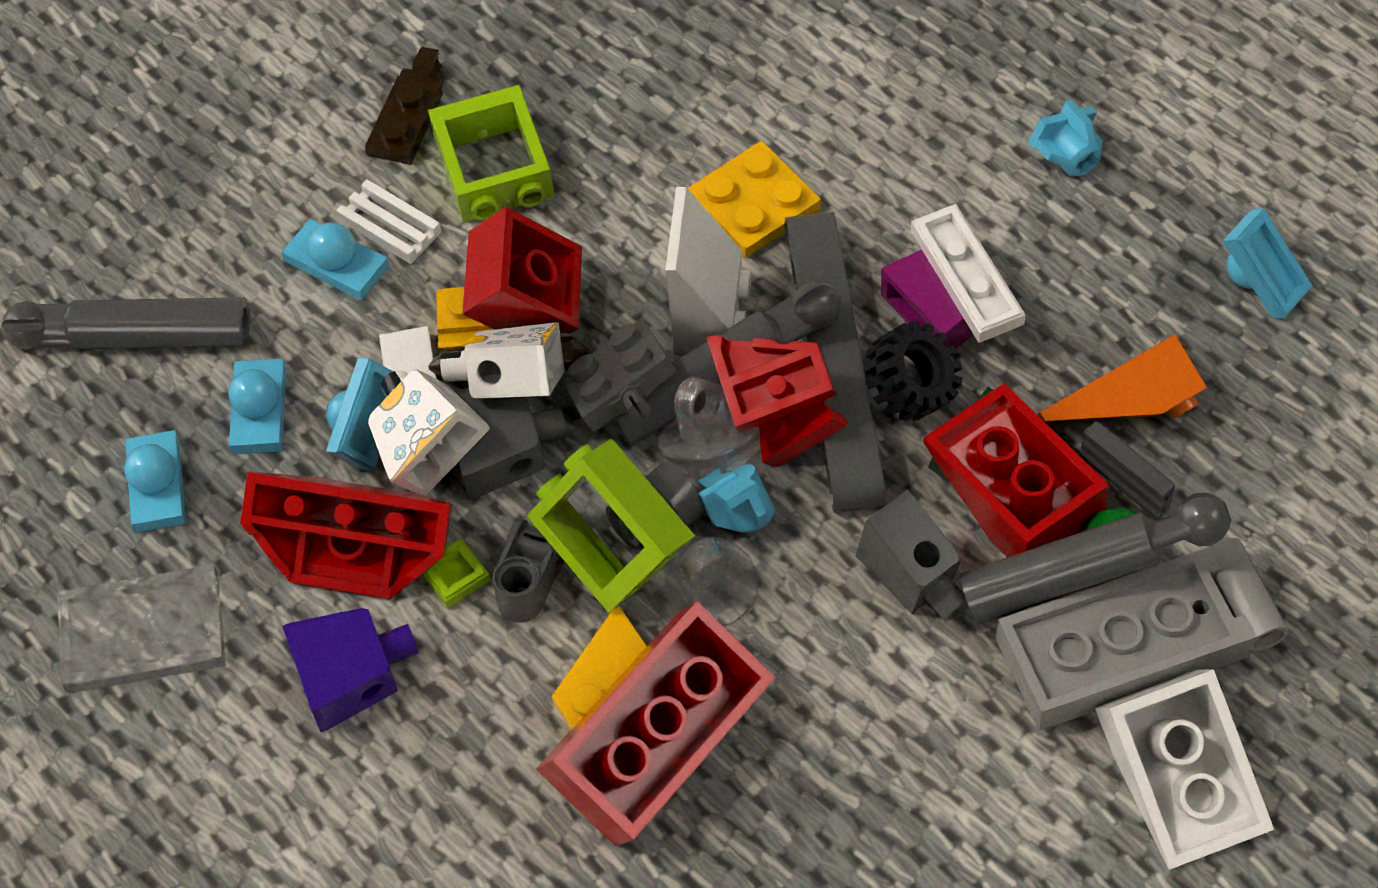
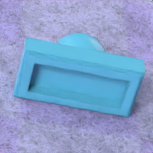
[1223,208,1313,318]
[281,219,390,301]
[228,358,286,455]
[326,358,393,472]
[124,430,186,533]

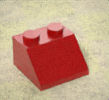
[462,206,582,333]

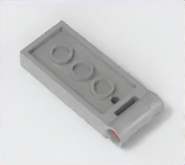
[996,538,1289,731]

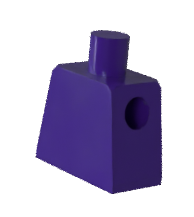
[282,608,419,733]

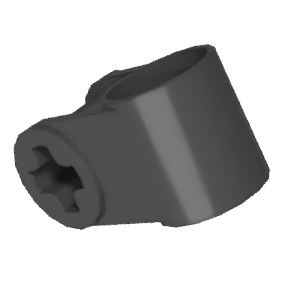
[492,518,565,623]

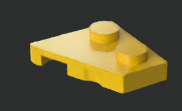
[552,606,647,730]

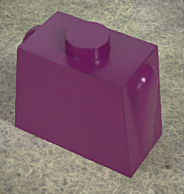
[881,249,974,349]

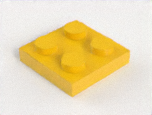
[688,140,822,258]

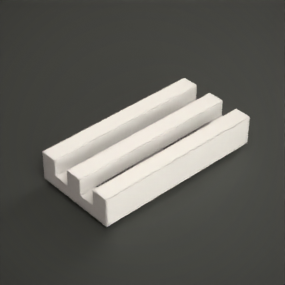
[336,179,442,264]

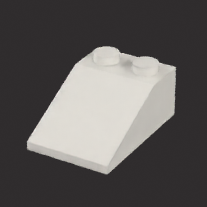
[665,187,751,355]
[1095,669,1274,869]

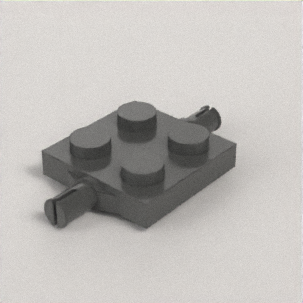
[561,318,678,432]

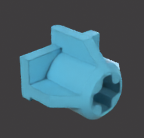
[1028,100,1103,177]
[698,463,775,533]

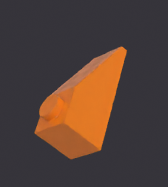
[1037,334,1207,424]

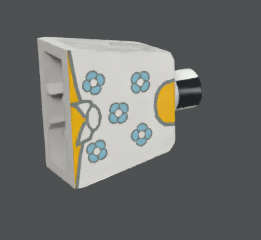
[440,322,565,398]
[368,369,490,496]

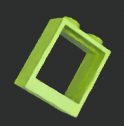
[428,85,555,222]
[527,438,695,613]

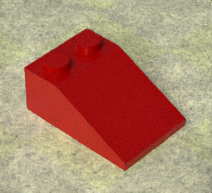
[923,383,1109,557]

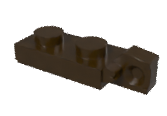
[365,46,444,165]

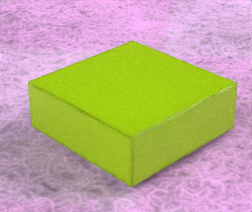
[422,538,491,609]

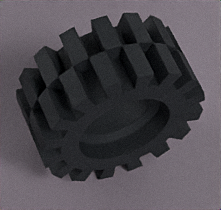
[863,321,963,421]

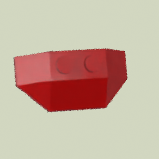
[240,471,452,599]

